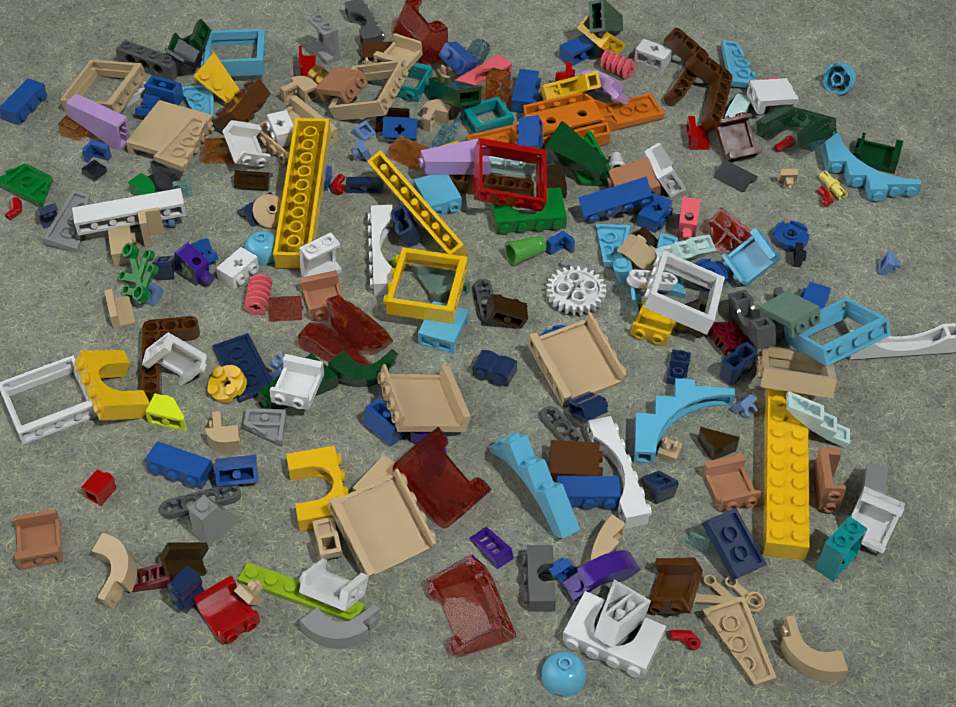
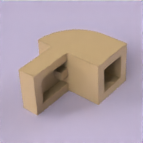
[280,76,320,103]
[421,99,453,132]
[205,411,241,453]
[312,517,342,560]

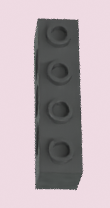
[116,40,182,81]

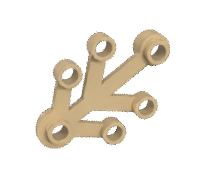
[693,574,765,626]

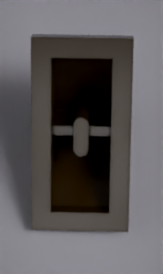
[697,426,740,460]

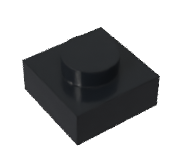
[81,160,107,181]
[793,242,807,268]

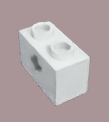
[634,39,672,71]
[265,110,294,147]
[216,247,259,289]

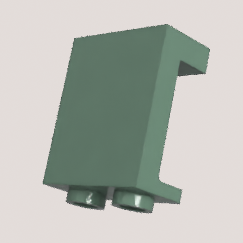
[416,265,470,303]
[759,291,821,338]

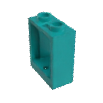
[396,63,432,102]
[462,96,514,134]
[816,516,868,582]

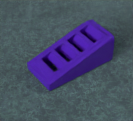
[470,526,514,569]

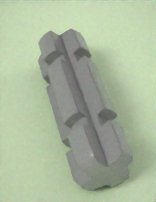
[561,258,596,275]

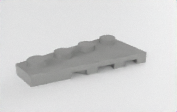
[43,190,90,253]

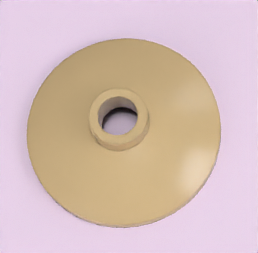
[252,194,282,228]

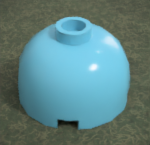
[823,62,857,95]
[244,231,276,266]
[541,651,586,697]

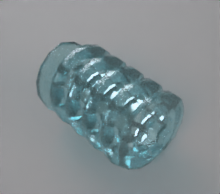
[467,39,491,68]

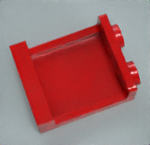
[193,575,260,645]

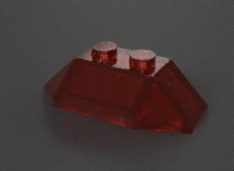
[709,207,752,255]
[326,295,393,351]

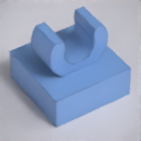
[351,139,372,162]
[879,250,901,276]
[146,282,164,306]
[268,354,284,379]
[730,393,758,418]

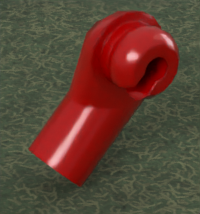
[774,135,796,152]
[330,174,345,195]
[817,186,834,207]

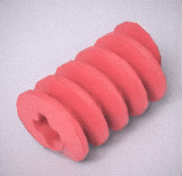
[600,49,637,79]
[244,274,273,315]

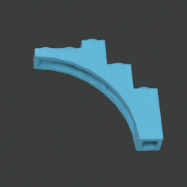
[820,133,922,202]
[634,378,735,464]
[488,432,580,539]

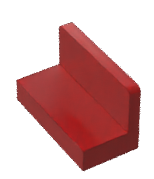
[299,46,316,77]
[686,116,710,150]

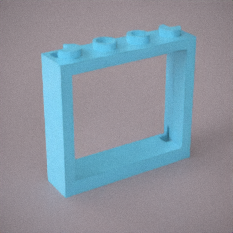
[201,29,266,76]
[784,297,891,366]

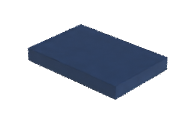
[702,508,767,581]

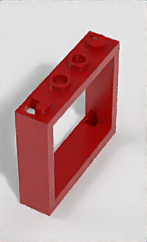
[474,138,547,211]

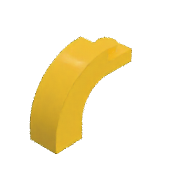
[540,71,601,101]

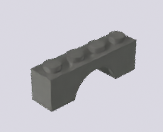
[344,0,385,45]
[728,290,776,349]

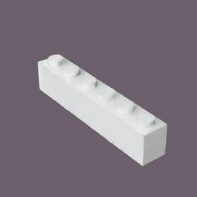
[72,188,186,236]

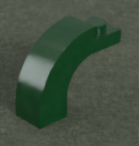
[328,349,398,387]

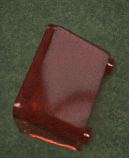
[393,0,448,65]
[393,427,492,529]
[427,554,517,657]

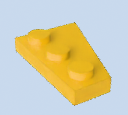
[193,53,239,103]

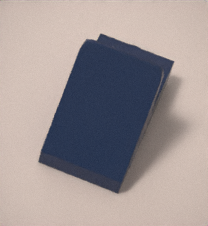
[35,203,58,229]
[152,255,175,281]
[641,471,679,504]

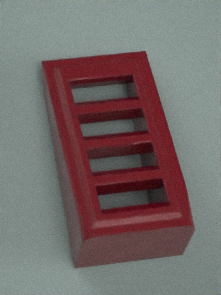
[129,563,172,593]

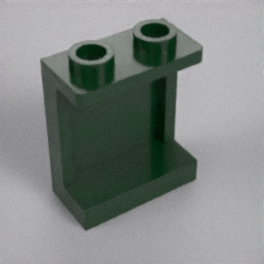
[166,19,212,62]
[853,132,903,174]

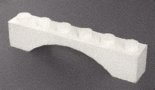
[368,205,393,295]
[849,323,956,360]
[587,416,652,529]

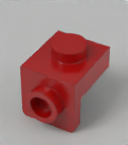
[555,62,575,82]

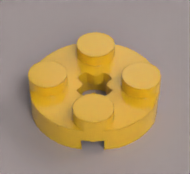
[207,365,247,403]

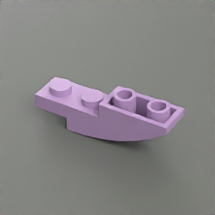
[579,70,630,105]

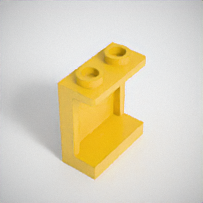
[577,15,626,56]
[630,298,676,346]

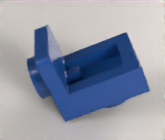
[135,94,160,118]
[82,140,112,163]
[546,230,575,255]
[191,238,219,265]
[549,558,578,589]

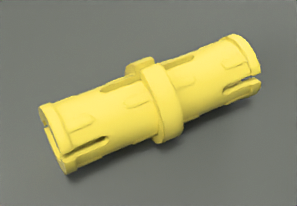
[818,171,848,200]

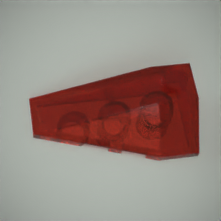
[298,322,372,365]

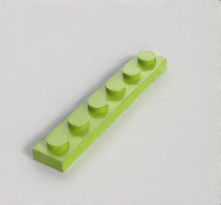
[238,562,365,621]

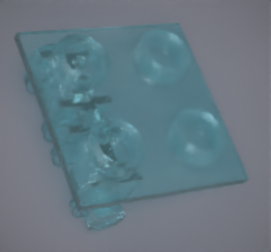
[431,112,461,148]

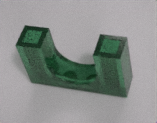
[756,105,837,152]

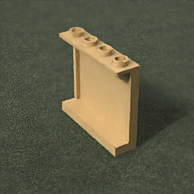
[248,95,338,165]
[126,100,215,164]
[527,312,627,407]
[377,364,471,432]
[328,469,437,579]

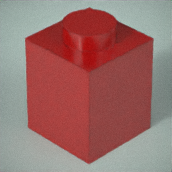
[81,469,117,506]

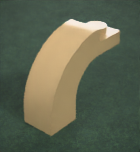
[92,533,137,610]
[780,616,848,682]

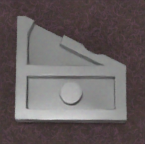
[244,408,286,445]

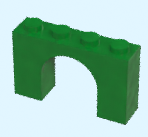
[491,187,567,234]

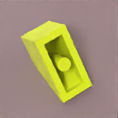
[145,394,187,431]

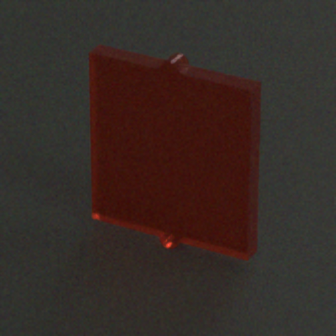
[267,296,304,322]

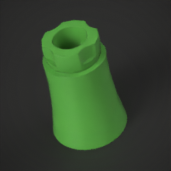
[505,236,546,266]

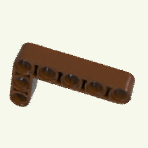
[664,28,709,107]
[685,51,732,132]
[450,174,534,196]
[141,316,200,402]

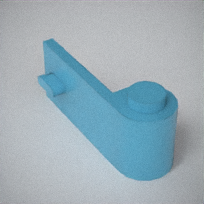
[613,257,642,312]

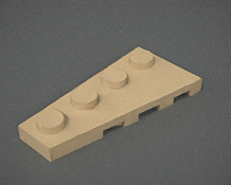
[154,115,207,172]
[702,596,777,687]

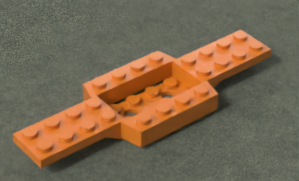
[466,91,664,149]

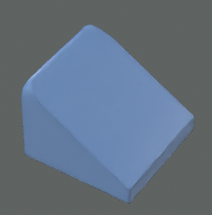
[351,120,376,142]

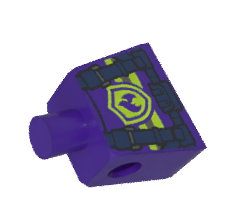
[174,242,215,286]

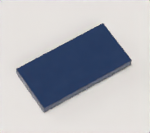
[212,333,273,403]

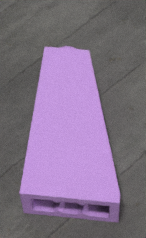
[66,94,129,151]
[418,139,491,175]

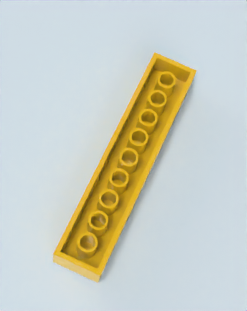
[273,118,331,269]
[763,388,810,561]

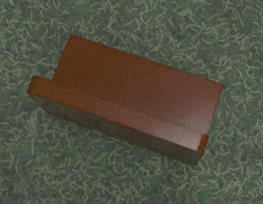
[362,41,393,59]

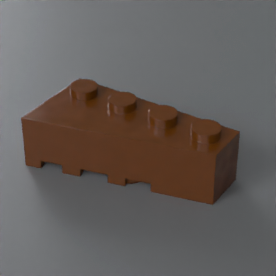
[212,78,271,135]

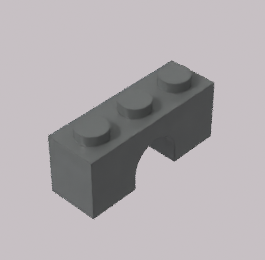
[522,545,556,612]

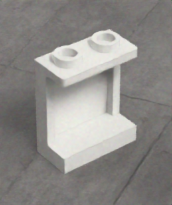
[747,78,799,114]
[223,120,271,167]
[645,143,686,197]
[299,233,342,277]
[142,332,207,386]
[270,354,324,410]
[851,486,905,553]
[299,558,369,611]

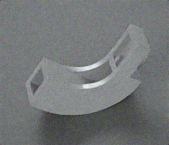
[300,604,380,649]

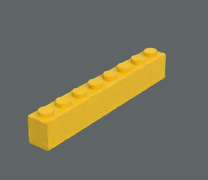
[367,150,469,256]

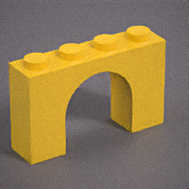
[74,350,150,420]
[286,445,348,532]

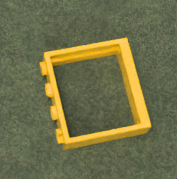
[383,247,468,324]

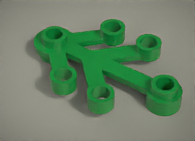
[118,242,159,304]

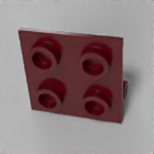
[708,322,755,356]

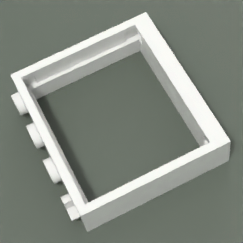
[643,251,725,335]
[0,355,98,445]

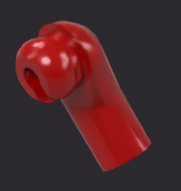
[4,197,23,221]
[670,630,701,650]

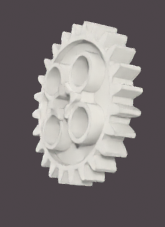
[546,266,606,316]

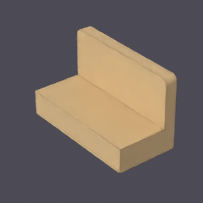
[137,207,164,247]
[104,289,135,329]

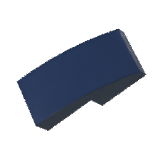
[666,349,691,385]

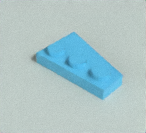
[182,85,214,118]
[596,223,631,268]

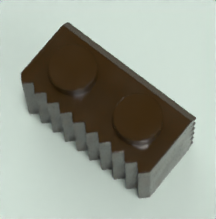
[546,164,567,199]
[486,294,529,329]

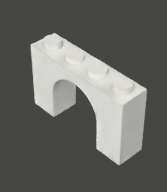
[562,591,666,679]

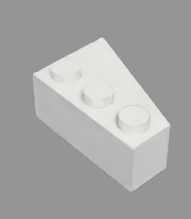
[594,579,651,647]

